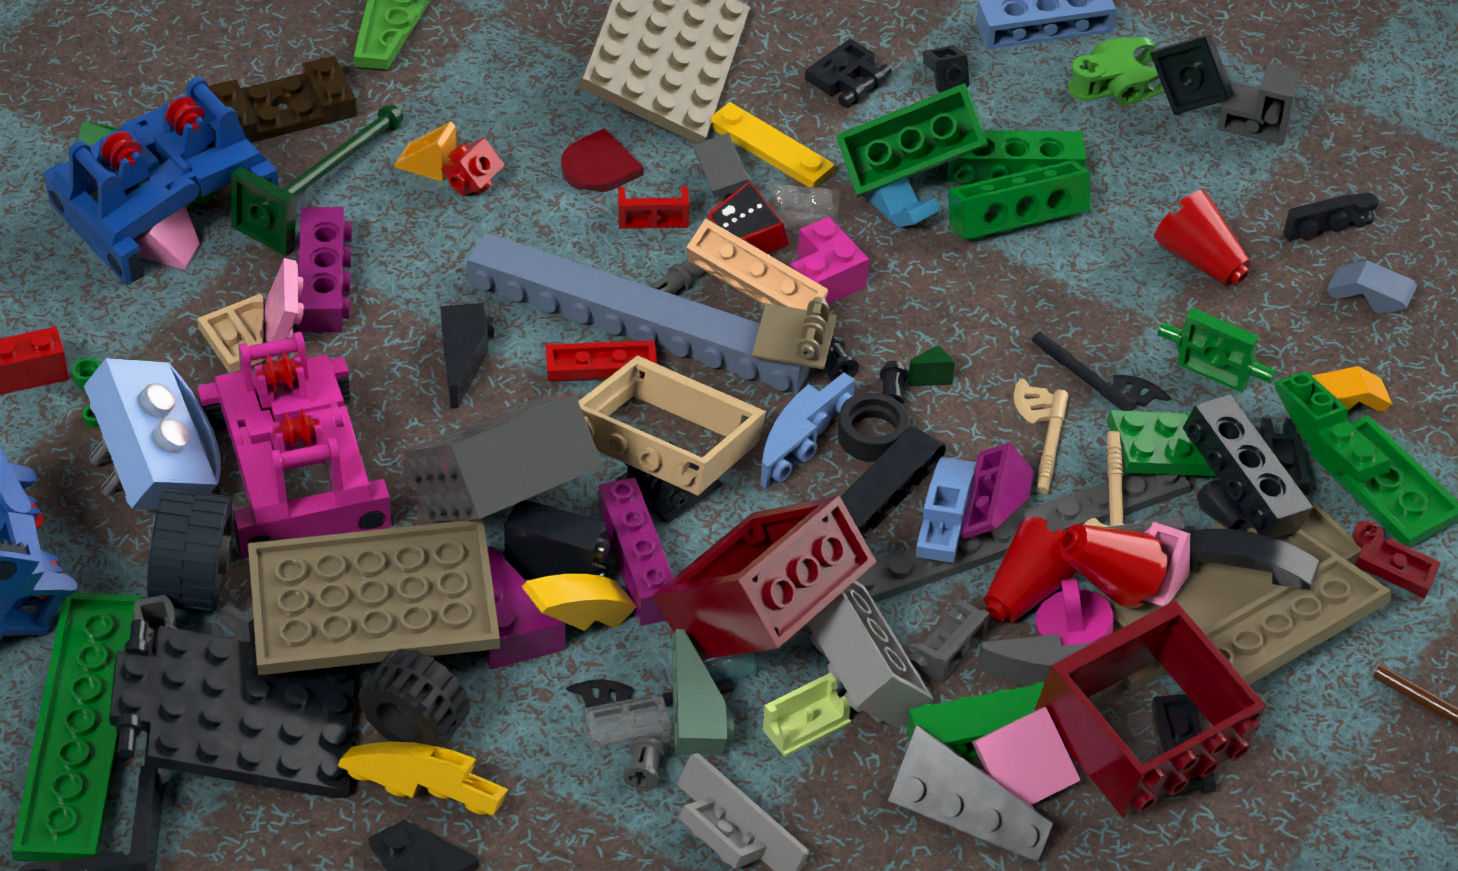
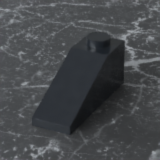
[440,303,494,409]

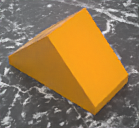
[393,121,456,182]

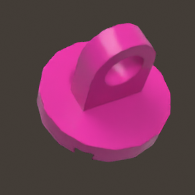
[1035,578,1114,646]

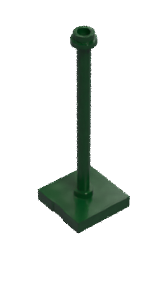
[231,105,403,256]

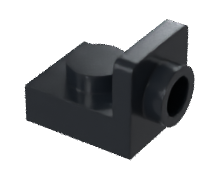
[922,45,970,92]

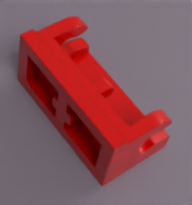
[617,186,690,229]

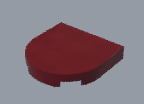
[561,128,644,192]

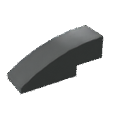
[978,634,1094,686]

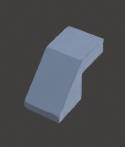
[1326,260,1417,314]

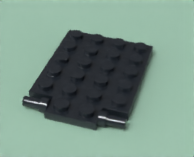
[109,619,355,798]

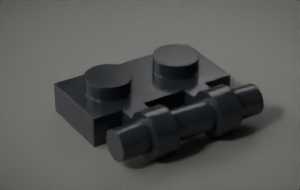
[805,38,892,107]

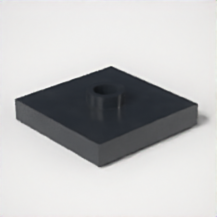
[1150,33,1235,115]

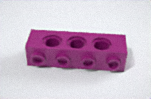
[298,207,352,332]
[598,477,673,626]

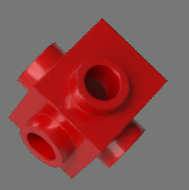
[441,137,505,196]

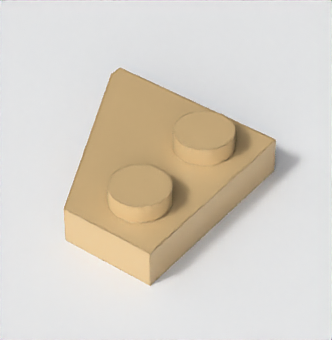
[197,293,264,373]

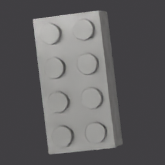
[806,581,933,728]

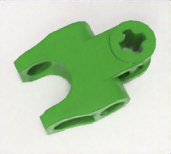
[1068,37,1165,106]

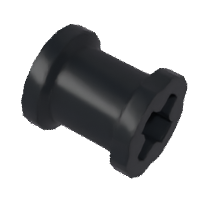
[825,335,859,382]

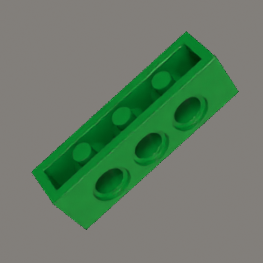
[944,130,1086,183]
[948,160,1091,241]

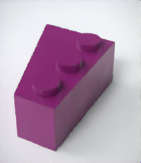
[483,546,565,670]

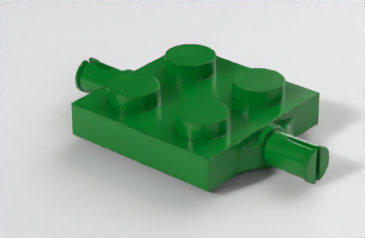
[1157,308,1276,393]

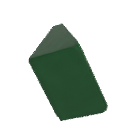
[908,345,955,387]

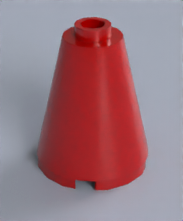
[1154,190,1250,286]
[984,516,1079,623]
[1059,524,1168,608]

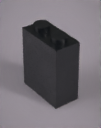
[504,500,610,580]

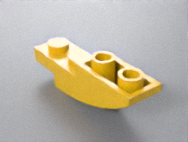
[338,742,508,816]

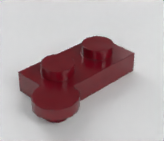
[1352,521,1441,598]

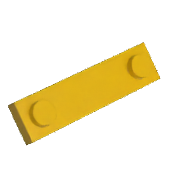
[710,102,835,190]

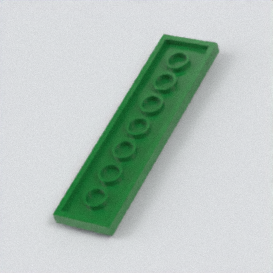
[11,593,143,862]

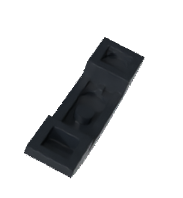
[1187,529,1319,590]

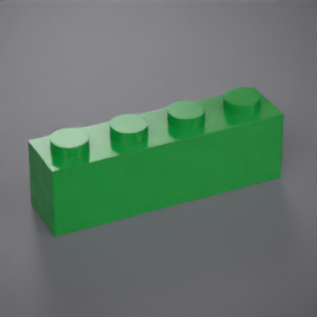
[906,682,1045,760]

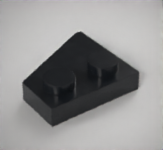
[368,820,479,871]

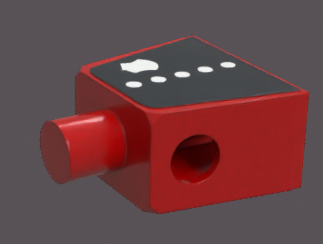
[707,181,790,254]

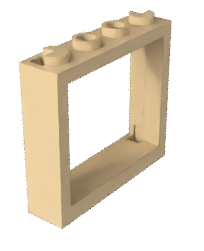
[578,356,766,495]

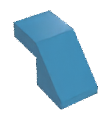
[864,178,941,228]

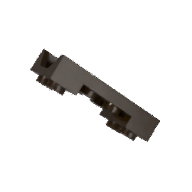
[208,55,357,143]

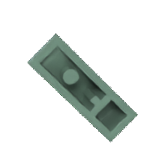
[672,629,734,755]

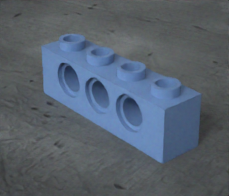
[976,0,1116,49]

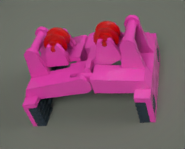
[197,332,391,559]

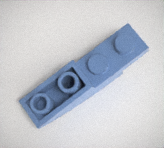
[761,372,855,489]
[916,457,976,563]

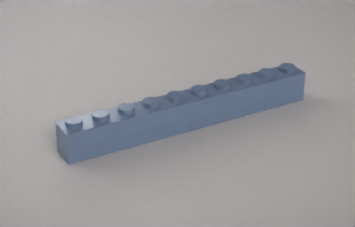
[467,233,812,394]

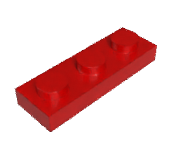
[545,340,657,381]

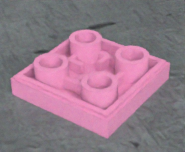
[264,258,304,360]
[972,707,1080,805]

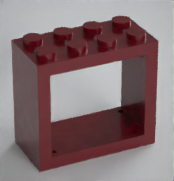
[652,495,877,660]

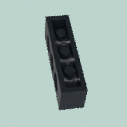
[1183,394,1313,538]

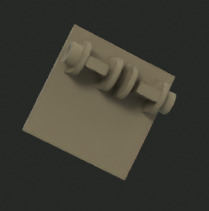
[752,297,837,369]

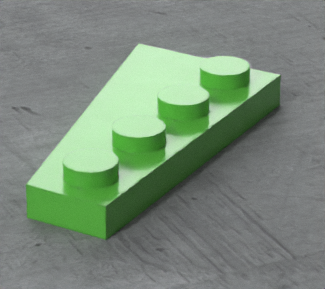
[354,0,431,70]

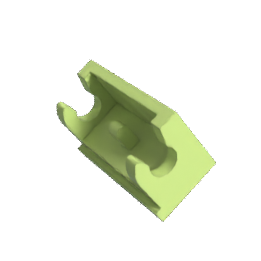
[763,673,851,757]

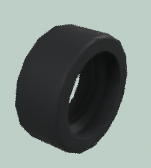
[838,393,909,462]

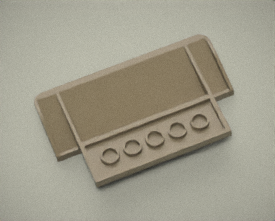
[1096,499,1391,692]

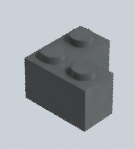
[1217,64,1301,145]

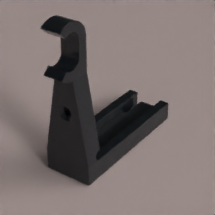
[18,765,164,871]

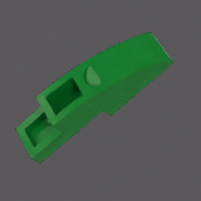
[1275,371,1390,483]

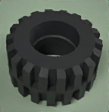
[358,649,470,748]

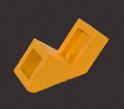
[1312,366,1393,412]

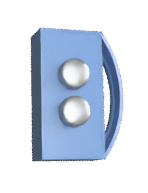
[84,358,221,510]

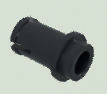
[879,361,909,405]

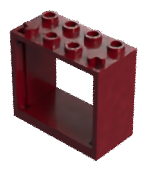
[1034,600,1266,818]

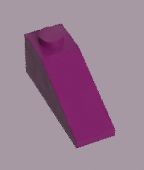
[960,442,1034,539]

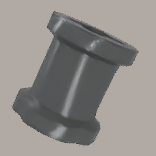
[623,736,666,790]

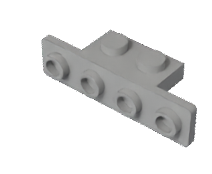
[678,753,809,871]

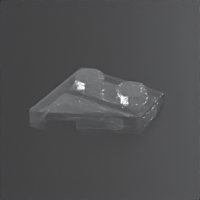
[769,184,840,232]

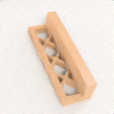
[686,218,828,310]

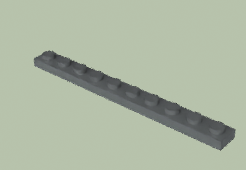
[856,473,1191,602]

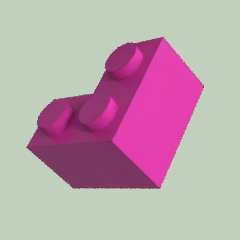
[790,216,869,304]

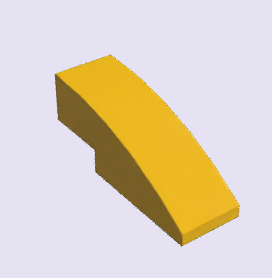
[522,574,637,631]

